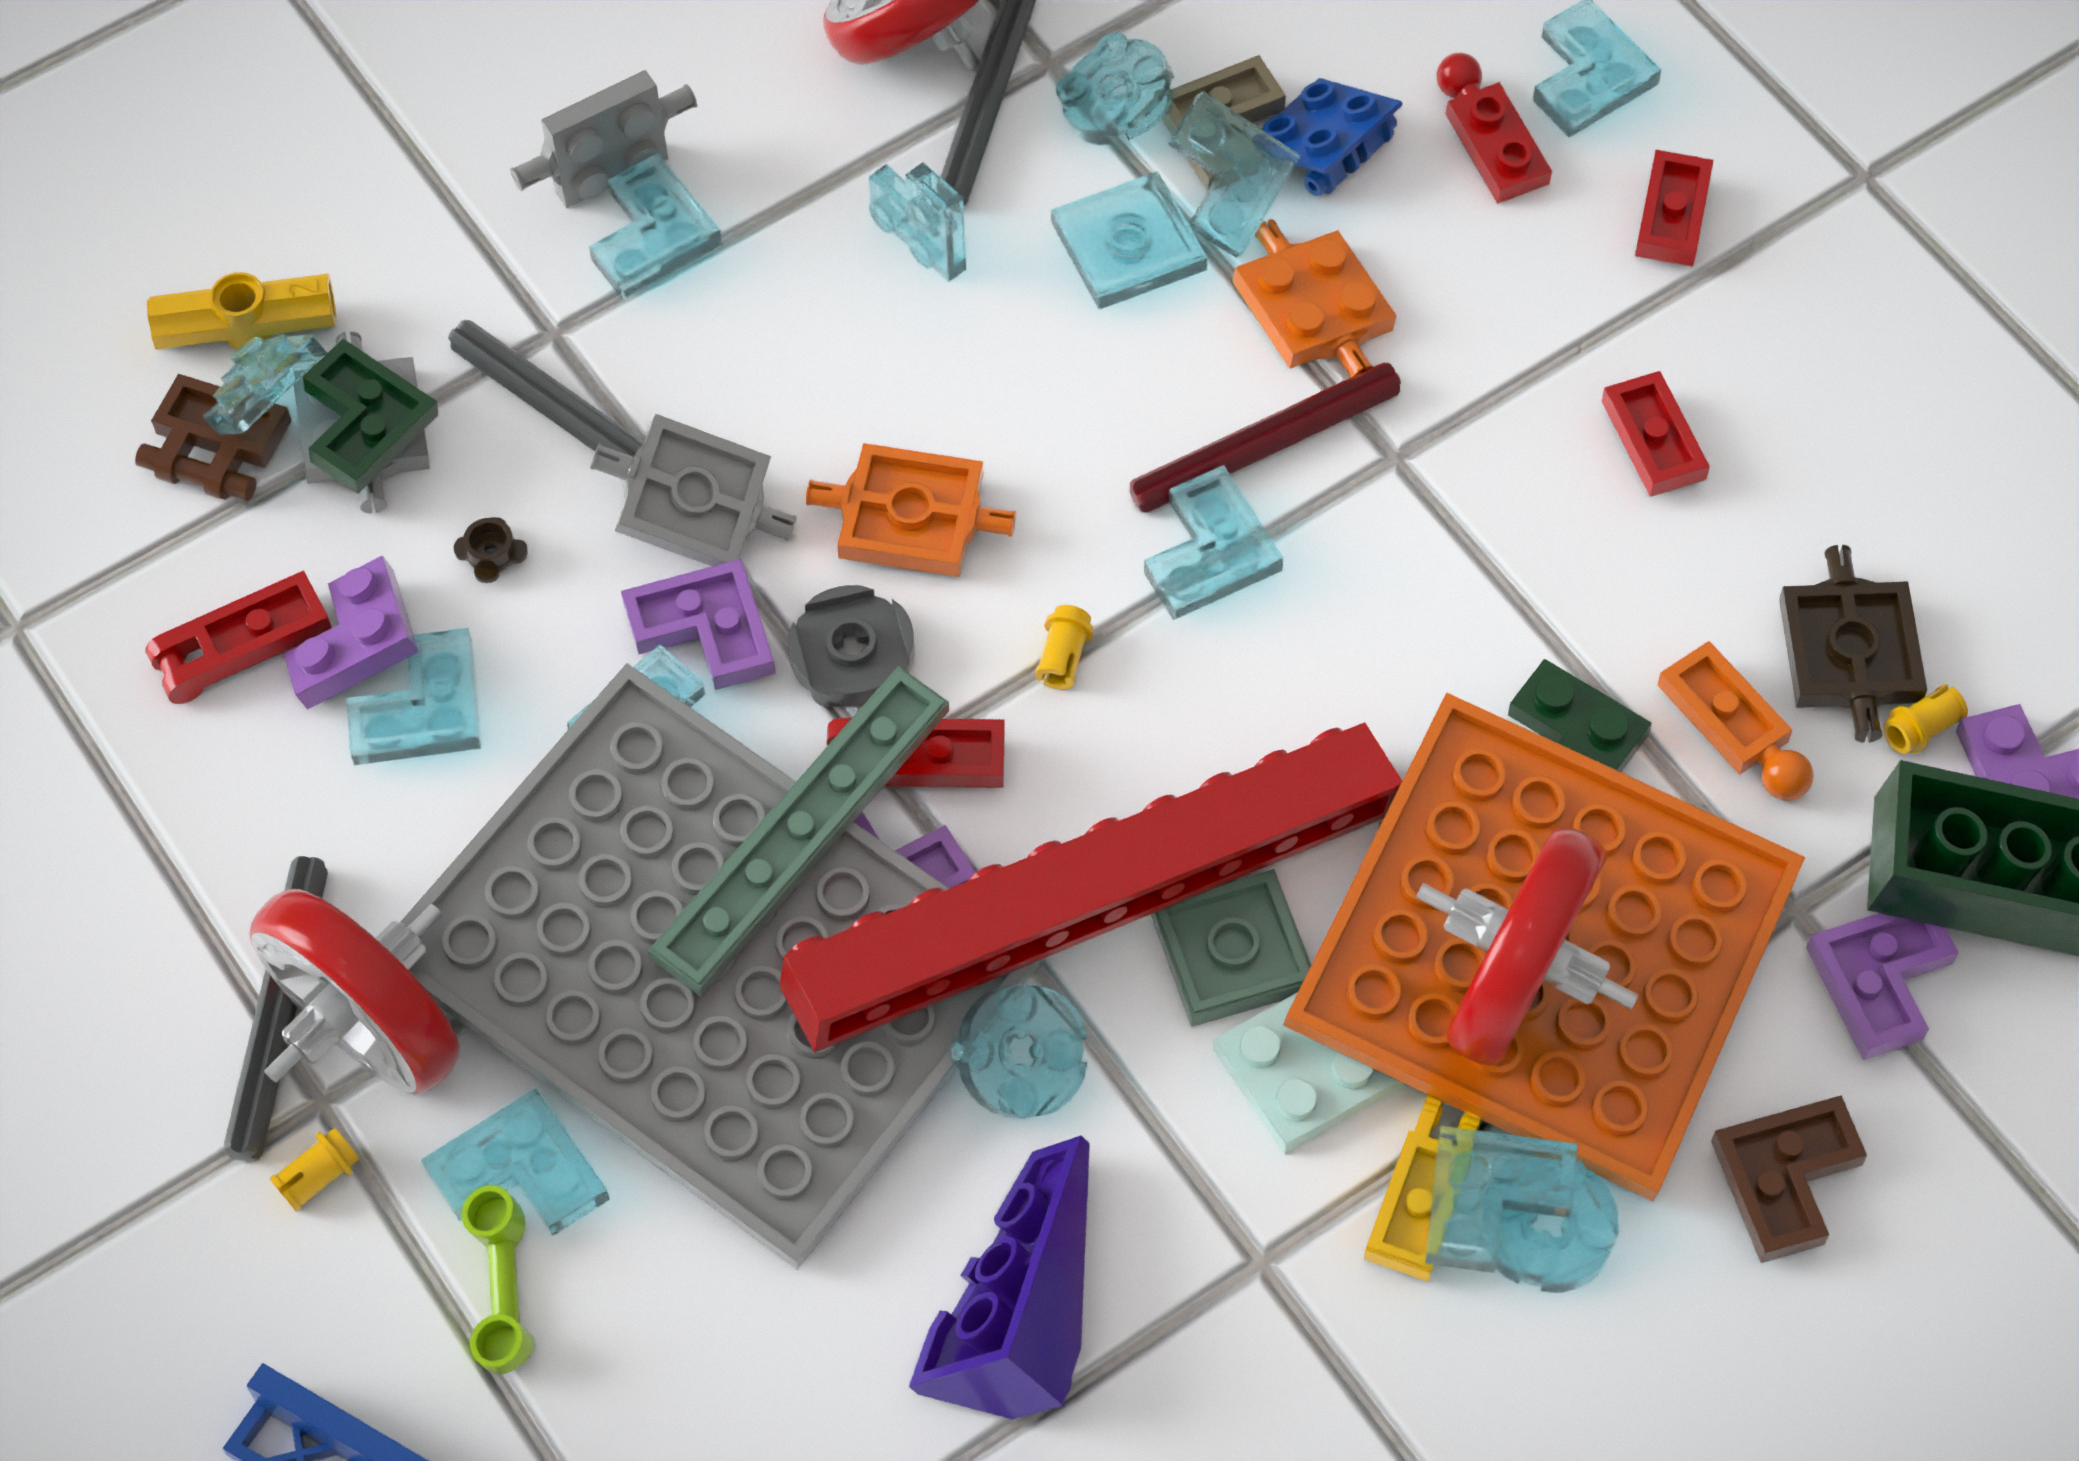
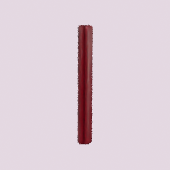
[1129,362,1401,513]

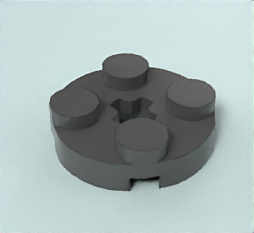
[788,585,915,707]

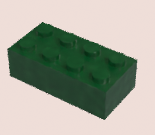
[1867,760,2079,956]

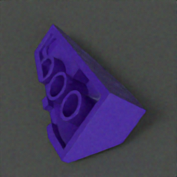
[909,1135,1090,1420]

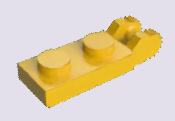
[1364,1095,1481,1282]

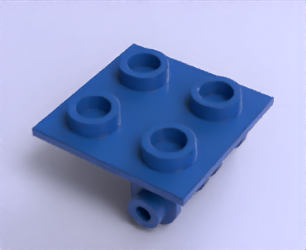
[1250,78,1403,196]

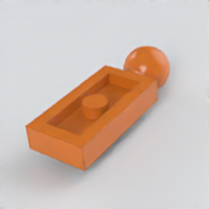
[1657,641,1814,801]

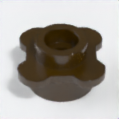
[453,517,528,583]

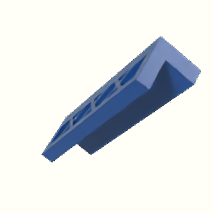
[222,1362,428,1461]

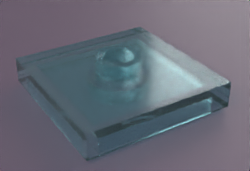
[1051,171,1207,310]

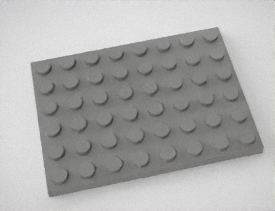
[400,663,1041,1270]

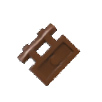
[135,373,292,501]

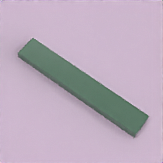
[648,666,949,997]

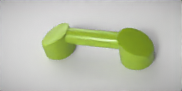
[461,1185,534,1374]

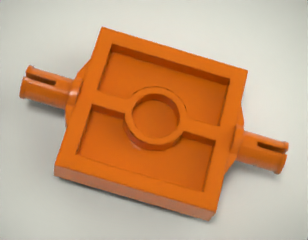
[1232,219,1397,377]
[806,443,1016,577]

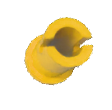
[1034,605,1094,690]
[1883,684,1968,754]
[269,1128,360,1212]

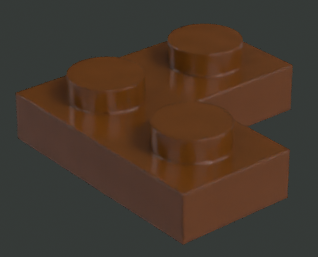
[1711,1095,1867,1263]

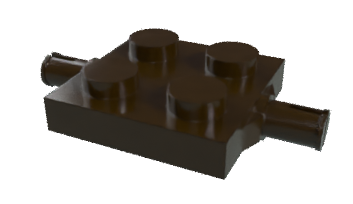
[1779,544,1927,743]

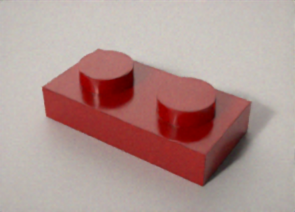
[1635,149,1714,267]
[1601,371,1710,497]

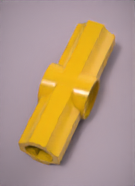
[147,272,337,351]

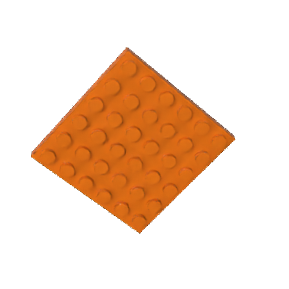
[1283,692,1805,1201]

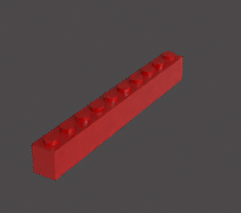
[779,722,1402,1053]

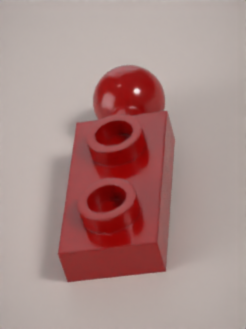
[1436,52,1553,204]

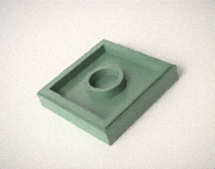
[1150,869,1311,1027]

